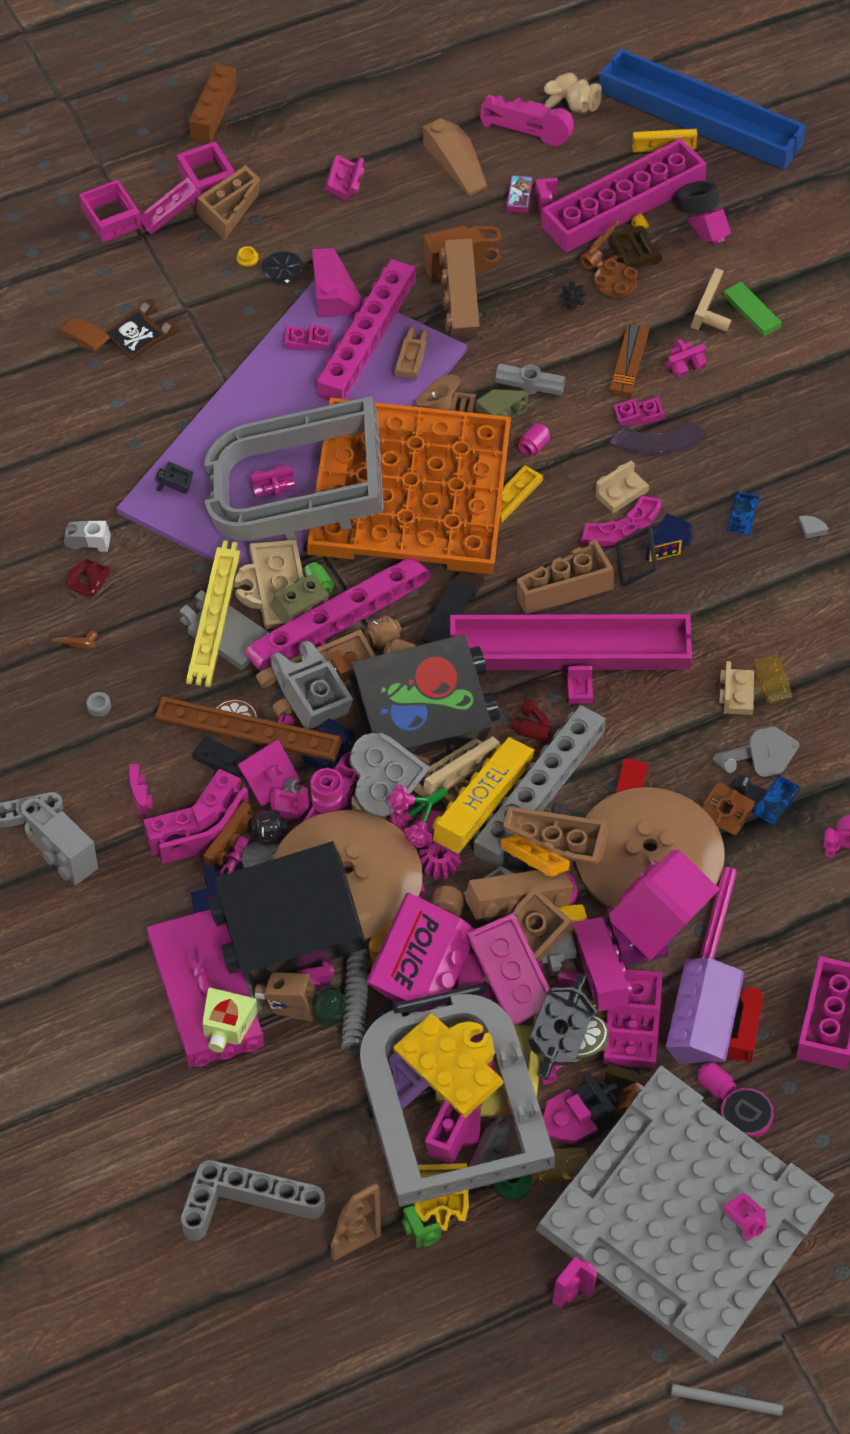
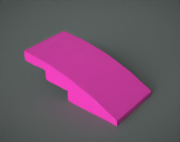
[603,969,663,1069]

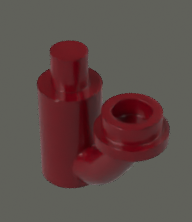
[511,699,552,743]

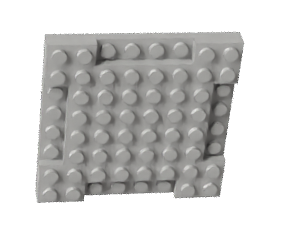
[536,1066,834,1365]

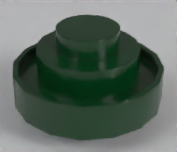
[493,1174,532,1201]

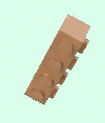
[465,870,573,920]

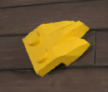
[415,1163,469,1231]

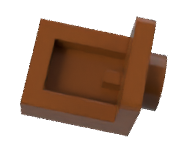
[330,649,359,683]

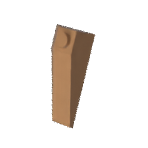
[503,806,608,864]
[331,1183,381,1261]

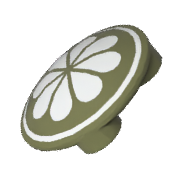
[559,1015,609,1061]

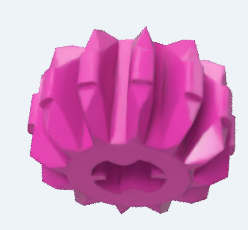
[419,841,460,881]

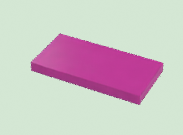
[466,913,550,1026]

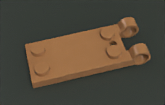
[256,629,375,718]

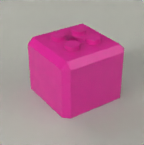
[609,850,719,961]

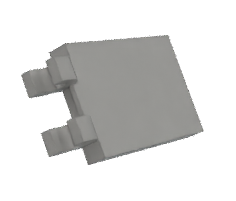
[180,590,270,670]

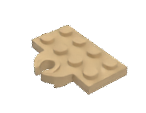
[234,540,303,629]

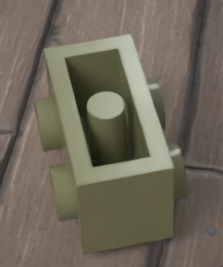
[271,574,329,624]

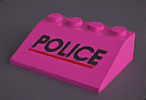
[366,893,476,1014]

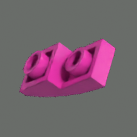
[283,324,332,350]
[614,397,665,425]
[129,764,153,819]

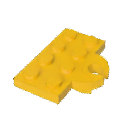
[393,1013,503,1118]

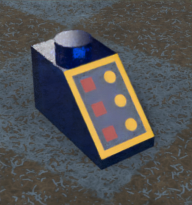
[645,513,694,562]

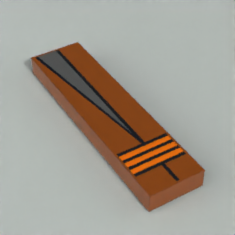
[609,323,650,398]

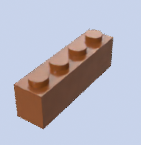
[189,64,237,143]

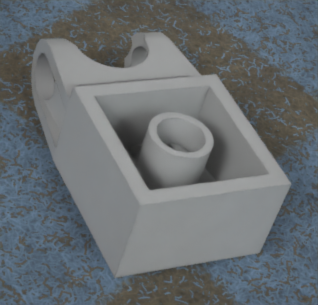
[271,641,353,730]
[21,798,98,886]

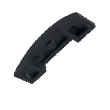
[422,571,484,643]

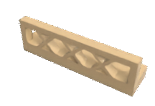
[413,736,500,797]

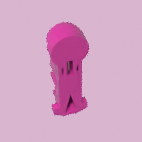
[480,95,574,146]

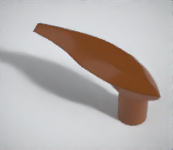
[52,630,98,649]

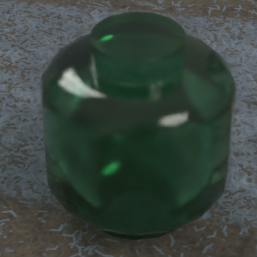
[311,986,346,1026]

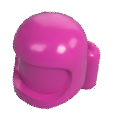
[823,814,850,858]

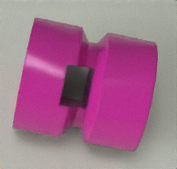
[311,768,344,813]

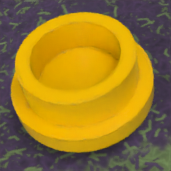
[237,246,258,267]

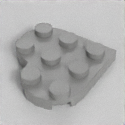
[349,733,430,818]

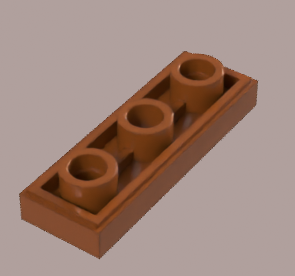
[203,801,253,872]

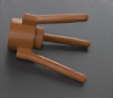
[580,220,619,270]

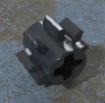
[558,281,587,310]

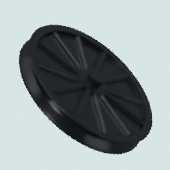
[264,251,303,283]

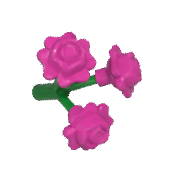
[387,784,448,848]

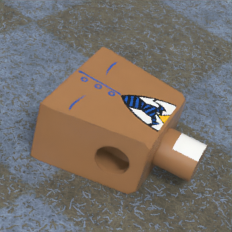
[255,973,319,1022]

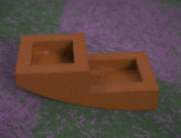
[59,317,109,351]

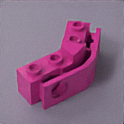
[144,769,249,864]

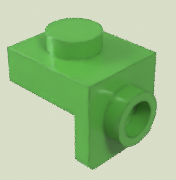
[401,1205,441,1248]

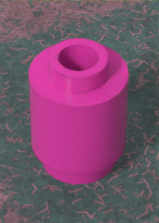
[518,423,550,457]
[697,1062,737,1101]

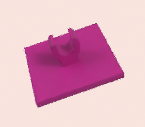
[237,739,301,807]

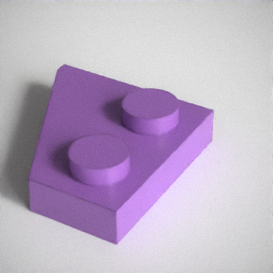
[389,1053,429,1109]

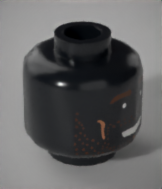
[251,810,287,843]

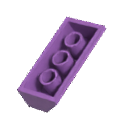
[666,958,744,1064]

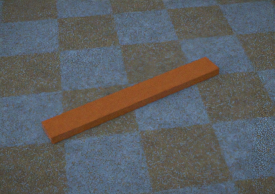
[155,696,342,762]

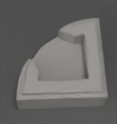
[798,516,829,539]

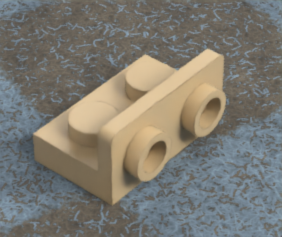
[596,461,649,513]
[719,661,754,715]

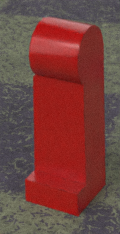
[726,987,763,1063]

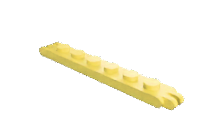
[186,540,241,687]

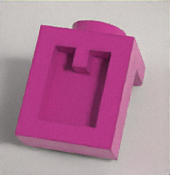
[535,178,558,214]
[723,1192,767,1242]

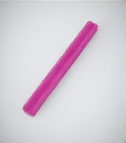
[699,867,737,959]

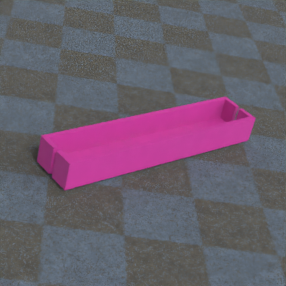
[450,614,692,670]

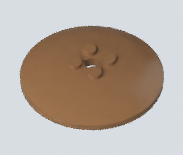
[575,787,724,908]
[273,810,422,941]

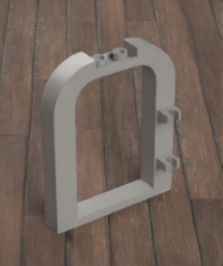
[205,396,384,541]
[360,994,555,1207]

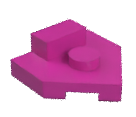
[543,1089,598,1146]

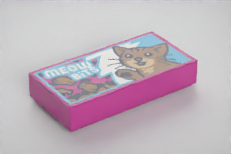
[507,175,533,213]

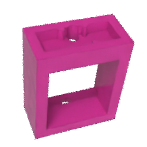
[177,141,235,196]
[79,180,142,243]

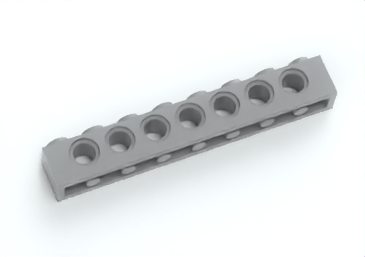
[472,705,605,868]

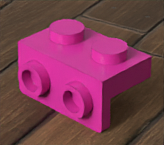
[324,155,365,201]

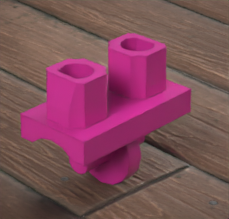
[664,339,707,379]
[251,465,295,498]

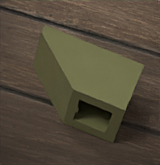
[476,389,528,419]

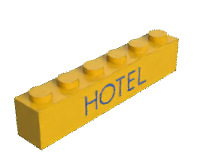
[432,737,534,854]

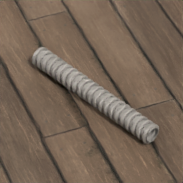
[341,940,370,1054]

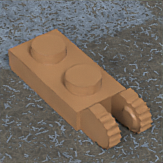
[395,327,429,380]

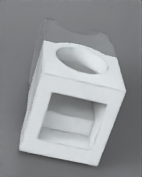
[64,521,111,552]

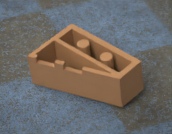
[196,165,260,241]

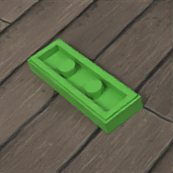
[723,282,782,337]

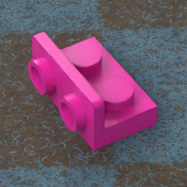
[552,1257,597,1308]

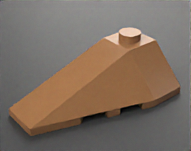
[423,118,487,196]
[483,887,574,985]

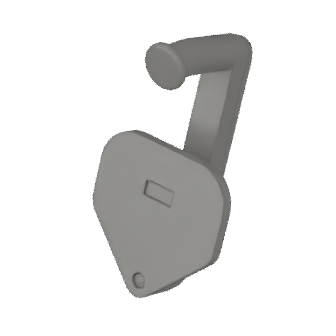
[713,726,799,777]

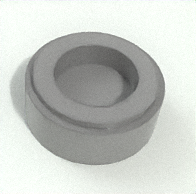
[86,692,111,717]

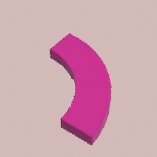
[580,495,662,546]

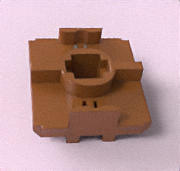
[702,782,755,836]

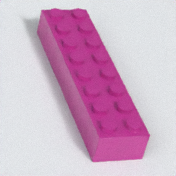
[541,138,707,253]

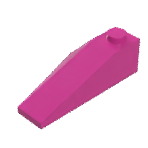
[312,248,362,317]

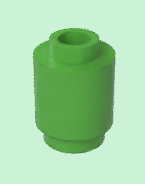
[303,562,334,594]

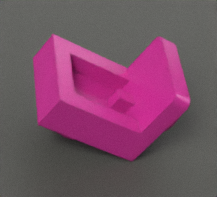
[567,665,593,704]
[271,787,311,820]
[298,961,335,991]

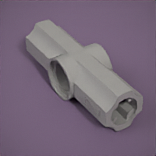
[495,364,566,396]

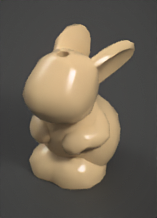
[544,73,602,114]

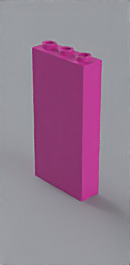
[147,910,264,1068]

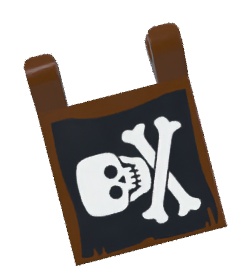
[105,298,178,361]

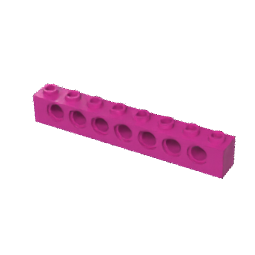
[315,259,416,400]

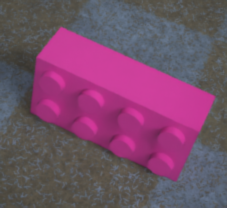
[796,956,850,1071]

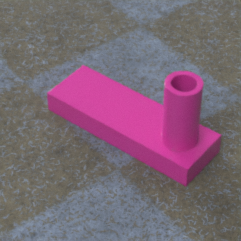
[140,177,201,235]

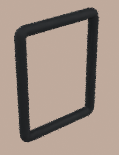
[616,526,658,586]

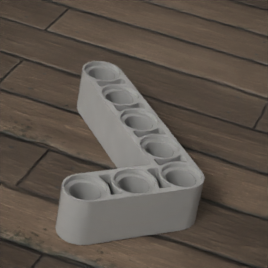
[181,1160,325,1241]

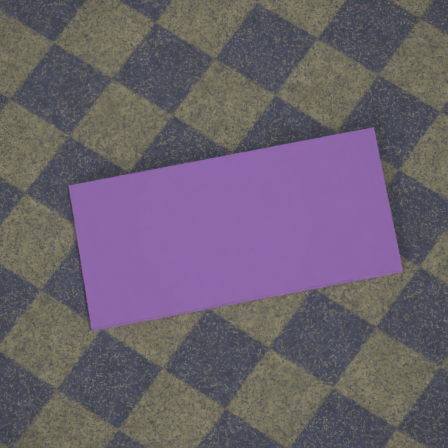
[116,280,467,574]

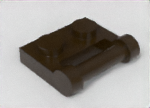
[609,226,663,268]

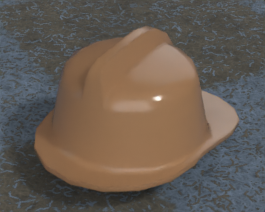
[415,375,460,410]

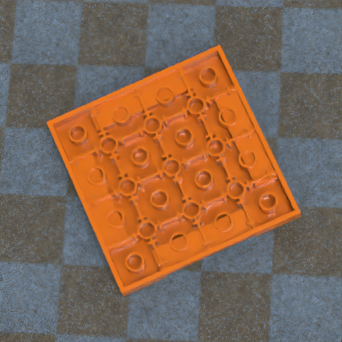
[307,398,511,575]

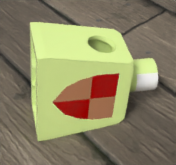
[203,987,258,1052]

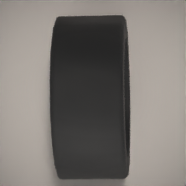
[677,181,720,214]

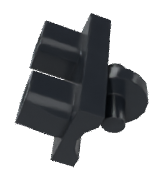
[573,1073,620,1124]

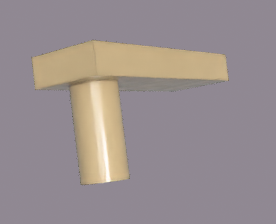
[690,268,731,332]

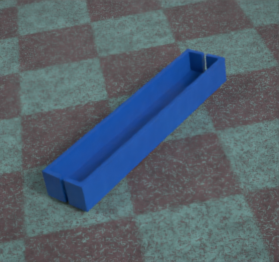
[599,48,806,170]

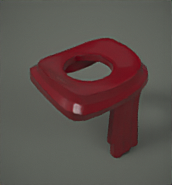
[66,559,110,596]

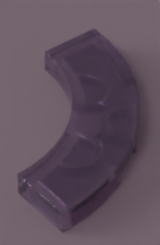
[611,421,707,456]

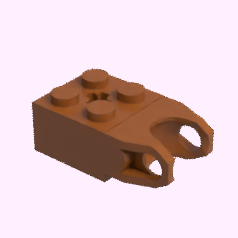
[424,225,502,284]

